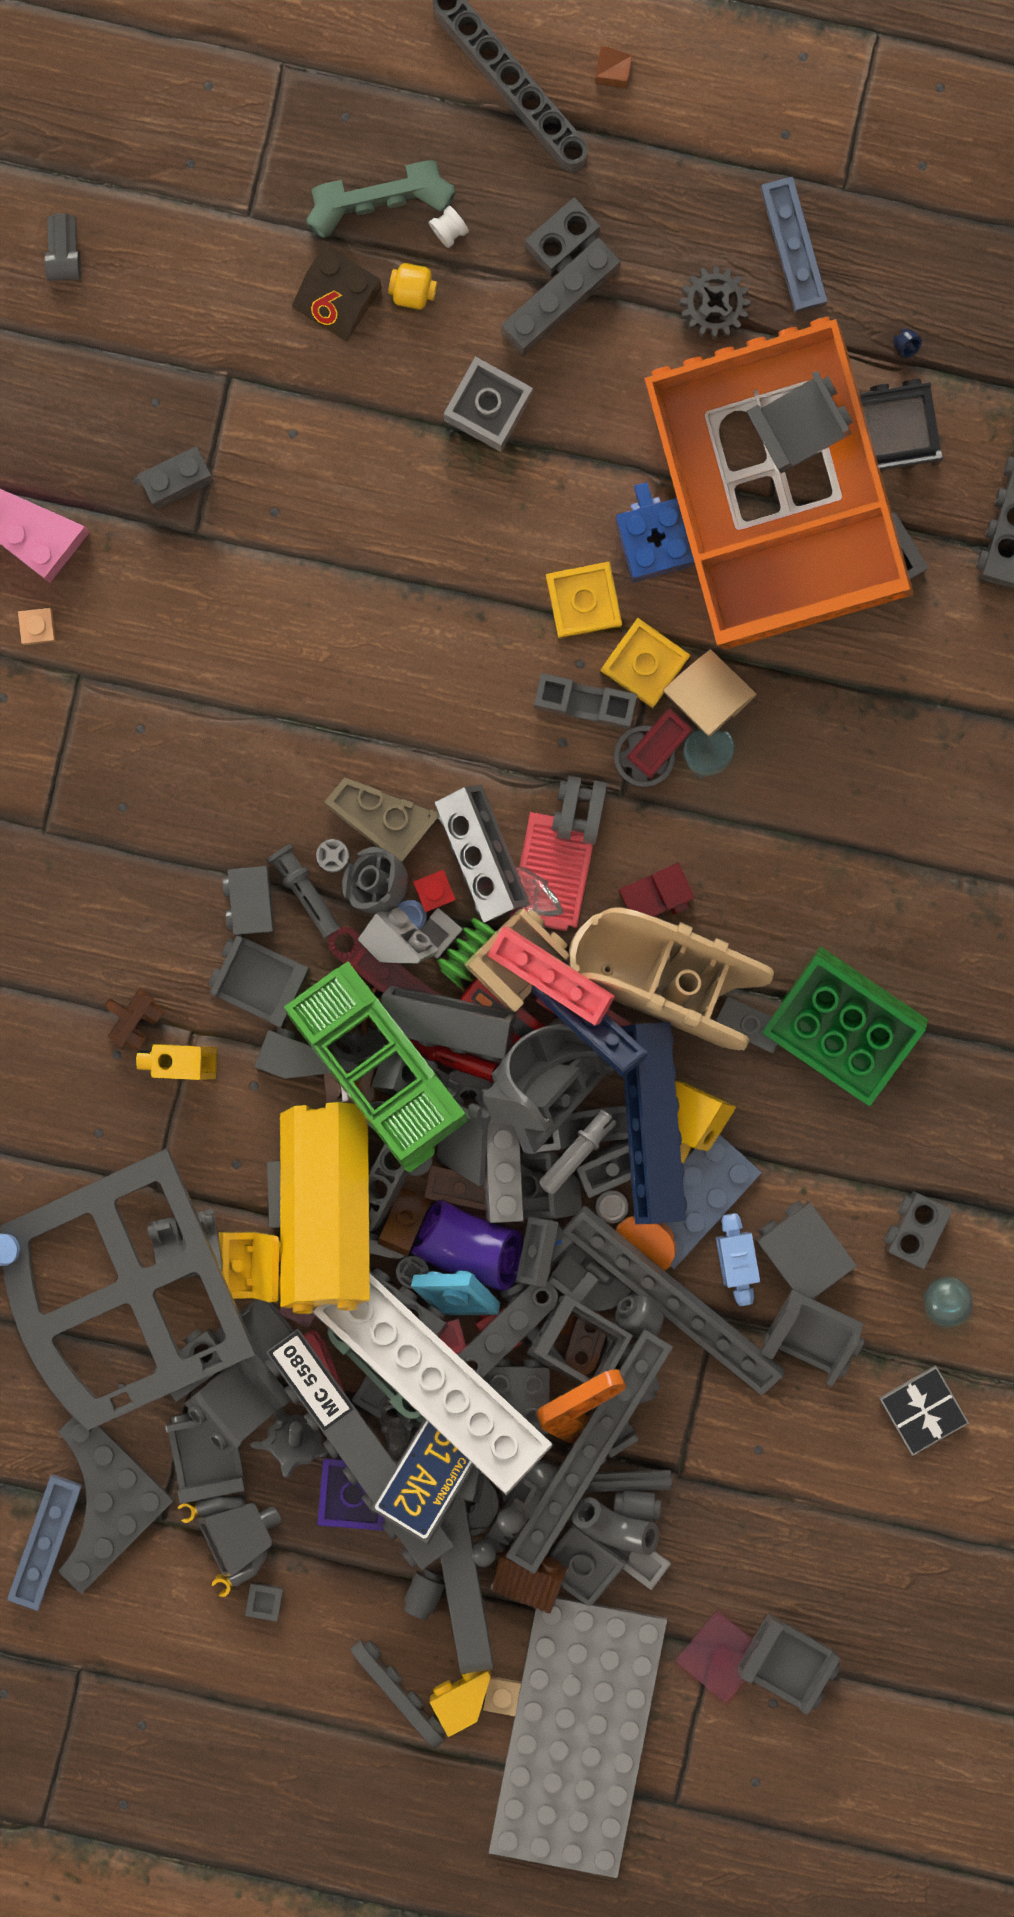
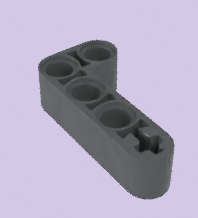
[365,1100,410,1232]

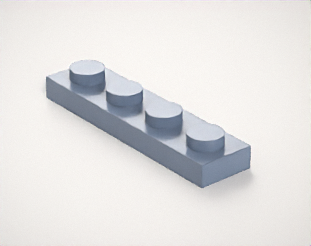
[760,176,827,313]
[7,1474,83,1611]

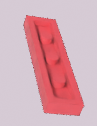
[487,926,615,1026]

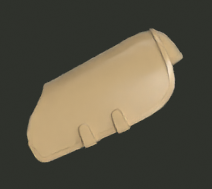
[568,908,774,1051]

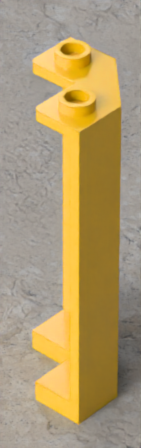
[280,1102,370,1314]

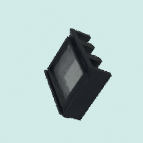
[859,379,943,473]

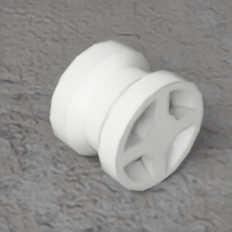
[429,206,469,248]

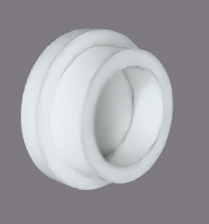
[596,1190,628,1223]

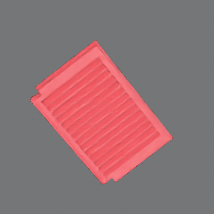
[510,812,593,932]

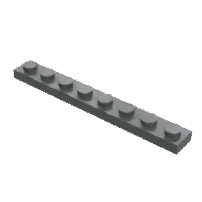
[562,1206,785,1395]
[506,1329,673,1574]

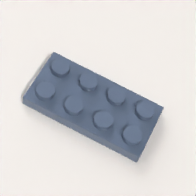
[633,1135,762,1269]

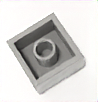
[444,356,533,452]

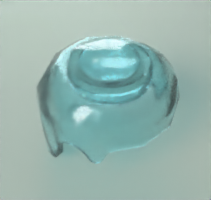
[683,730,735,776]
[923,1276,973,1329]

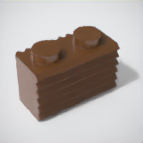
[490,1545,568,1613]

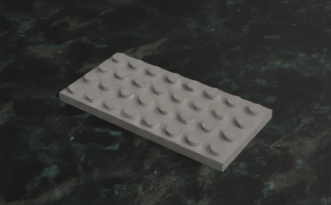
[489,1597,667,1878]

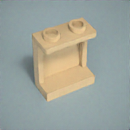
[464,909,570,1012]

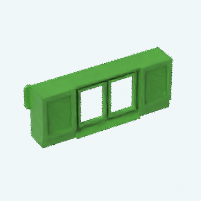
[284,961,468,1172]

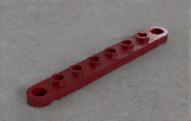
[328,927,503,1065]

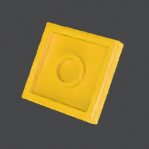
[546,561,622,639]
[600,618,691,709]

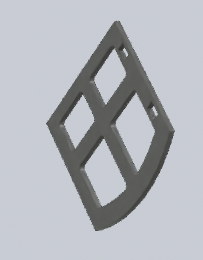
[1,1148,257,1430]

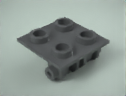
[148,1209,223,1280]

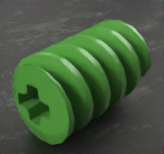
[437,918,496,991]

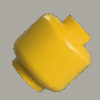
[388,263,437,310]

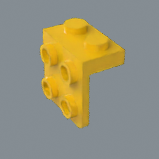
[219,1232,281,1302]

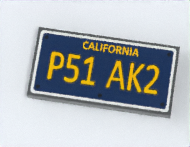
[371,1419,475,1544]

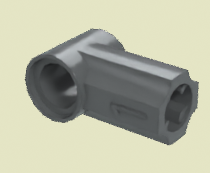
[45,214,81,281]

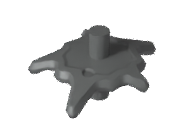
[250,1408,329,1478]

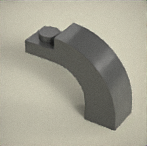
[537,1105,628,1152]

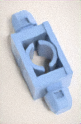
[715,1213,760,1306]

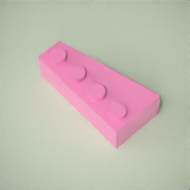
[0,489,90,583]

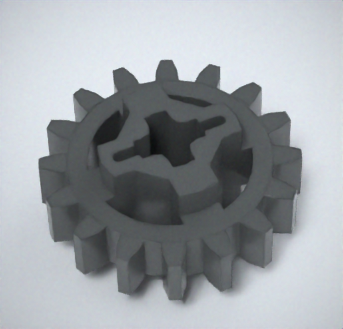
[679,266,751,340]

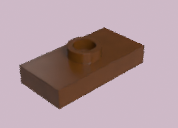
[377,1188,431,1256]

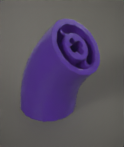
[410,1199,523,1291]

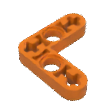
[536,1369,626,1443]

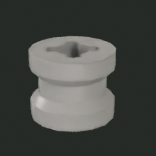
[316,839,350,873]

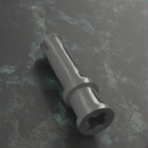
[266,843,341,938]

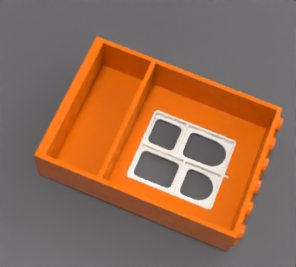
[644,317,914,650]

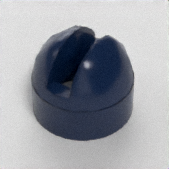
[893,329,922,358]

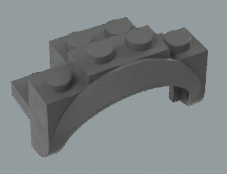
[483,1017,606,1154]

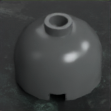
[342,847,409,914]

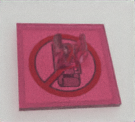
[676,1610,752,1703]

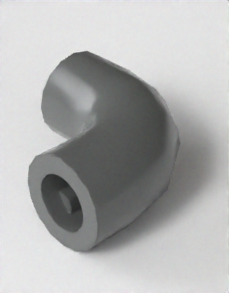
[571,1497,659,1555]

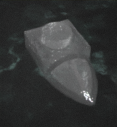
[516,866,563,916]

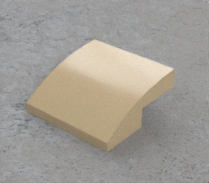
[663,649,757,738]

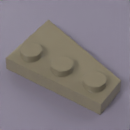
[324,777,438,862]

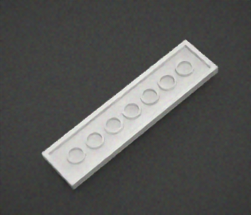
[313,1273,553,1495]

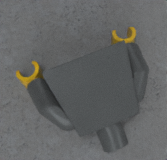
[178,1496,281,1597]

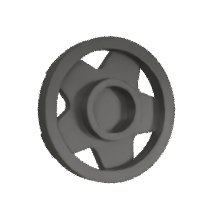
[614,726,675,787]

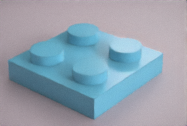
[411,1271,500,1315]

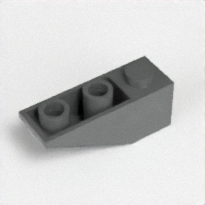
[254,1027,360,1079]

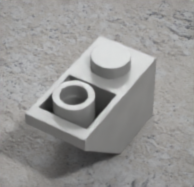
[358,907,439,964]

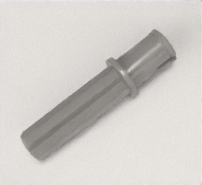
[539,1110,617,1194]

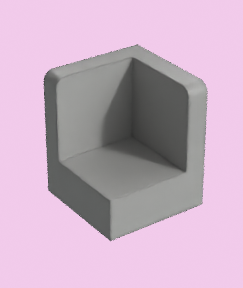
[420,908,463,959]

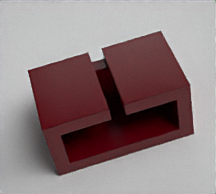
[618,862,695,919]

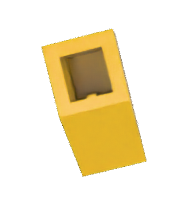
[430,1670,491,1737]

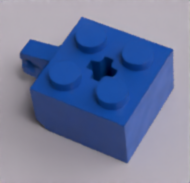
[615,482,695,583]

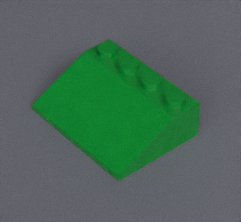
[762,946,928,1106]

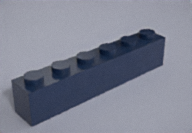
[620,1022,687,1224]

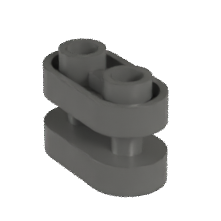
[552,776,607,845]

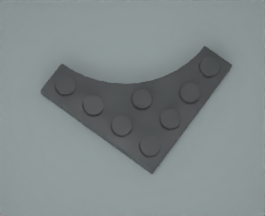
[58,1416,174,1594]

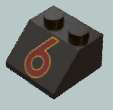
[292,244,382,342]

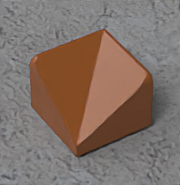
[595,46,632,89]

